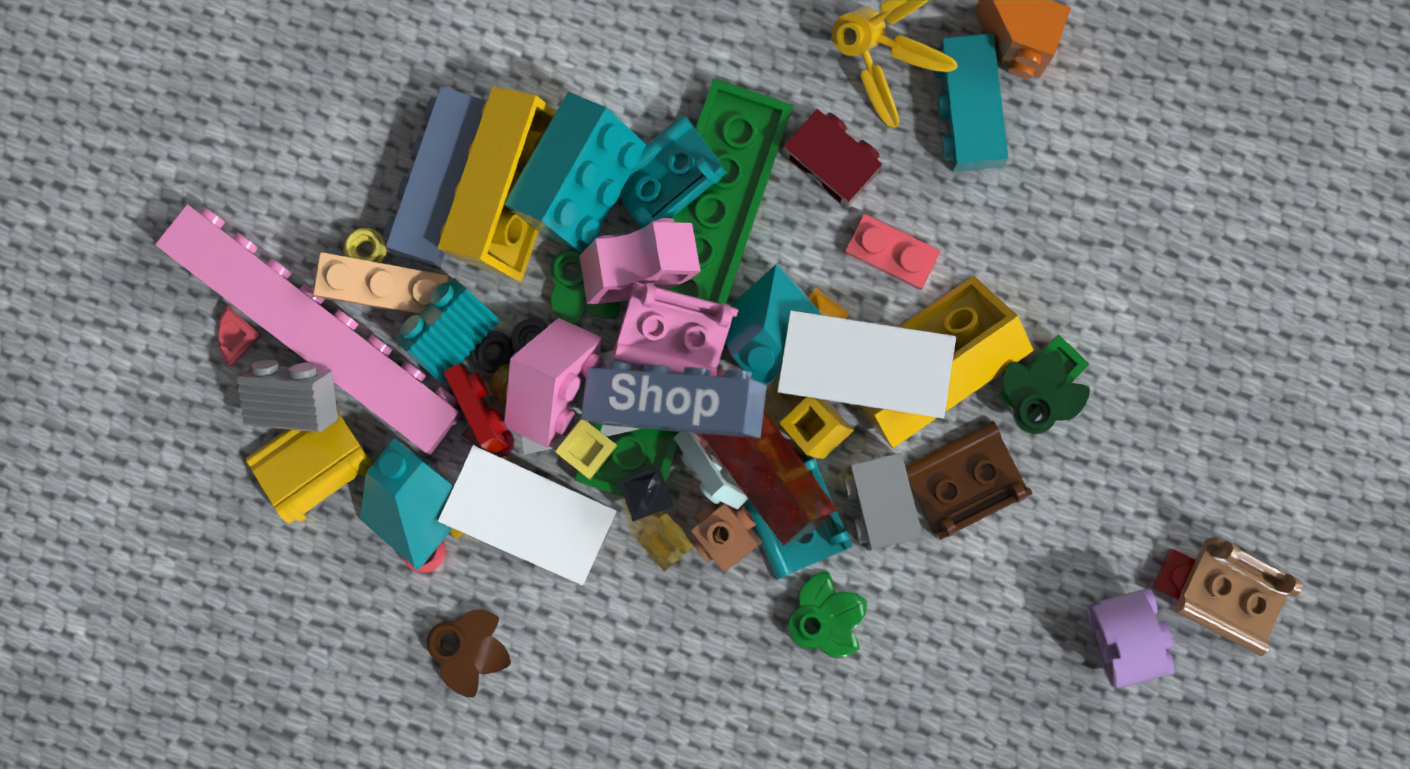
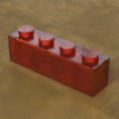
[702,376,838,546]

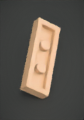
[312,252,448,315]

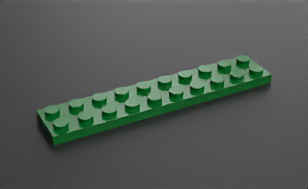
[574,79,793,498]

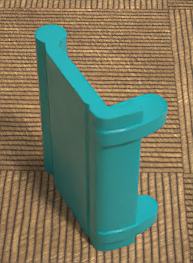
[619,114,727,230]
[740,454,853,580]

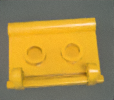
[245,408,374,524]

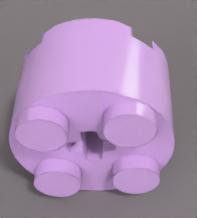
[1087,588,1175,689]

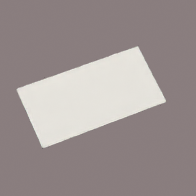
[778,311,956,418]
[438,445,617,585]

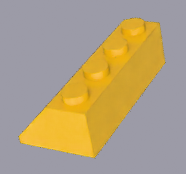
[437,86,557,283]
[858,275,1034,449]

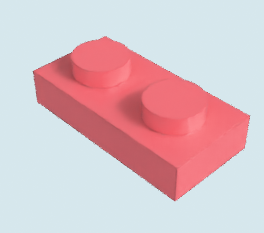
[845,213,941,290]

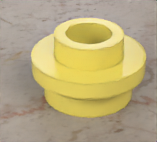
[343,228,387,263]

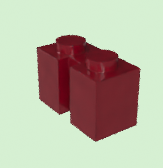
[782,108,883,210]

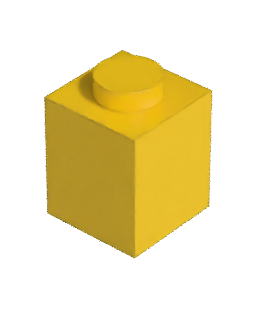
[780,397,854,459]

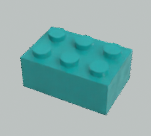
[504,92,647,254]

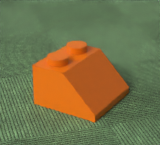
[974,0,1071,79]

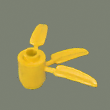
[832,0,958,128]

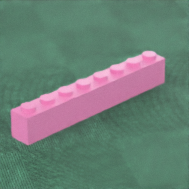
[155,204,464,456]

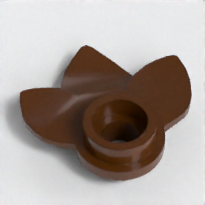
[427,610,511,698]

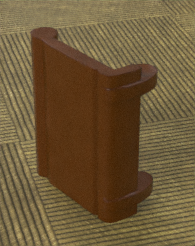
[905,421,1033,540]

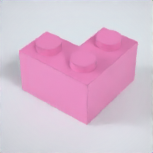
[504,318,603,448]

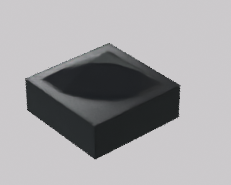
[618,465,674,522]

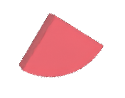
[218,306,262,367]

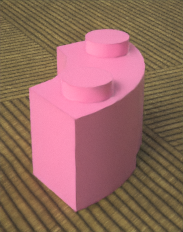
[579,218,700,304]

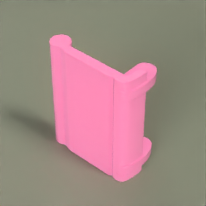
[612,281,738,376]

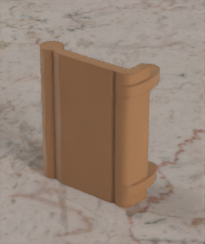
[1174,537,1303,656]

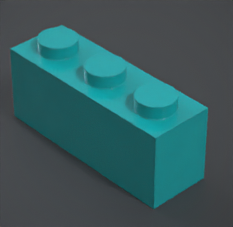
[933,33,1009,172]

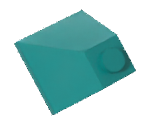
[725,263,824,387]
[359,438,454,570]

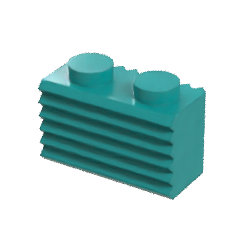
[395,278,500,383]

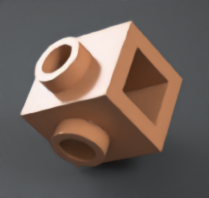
[691,502,763,572]

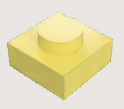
[555,420,617,480]

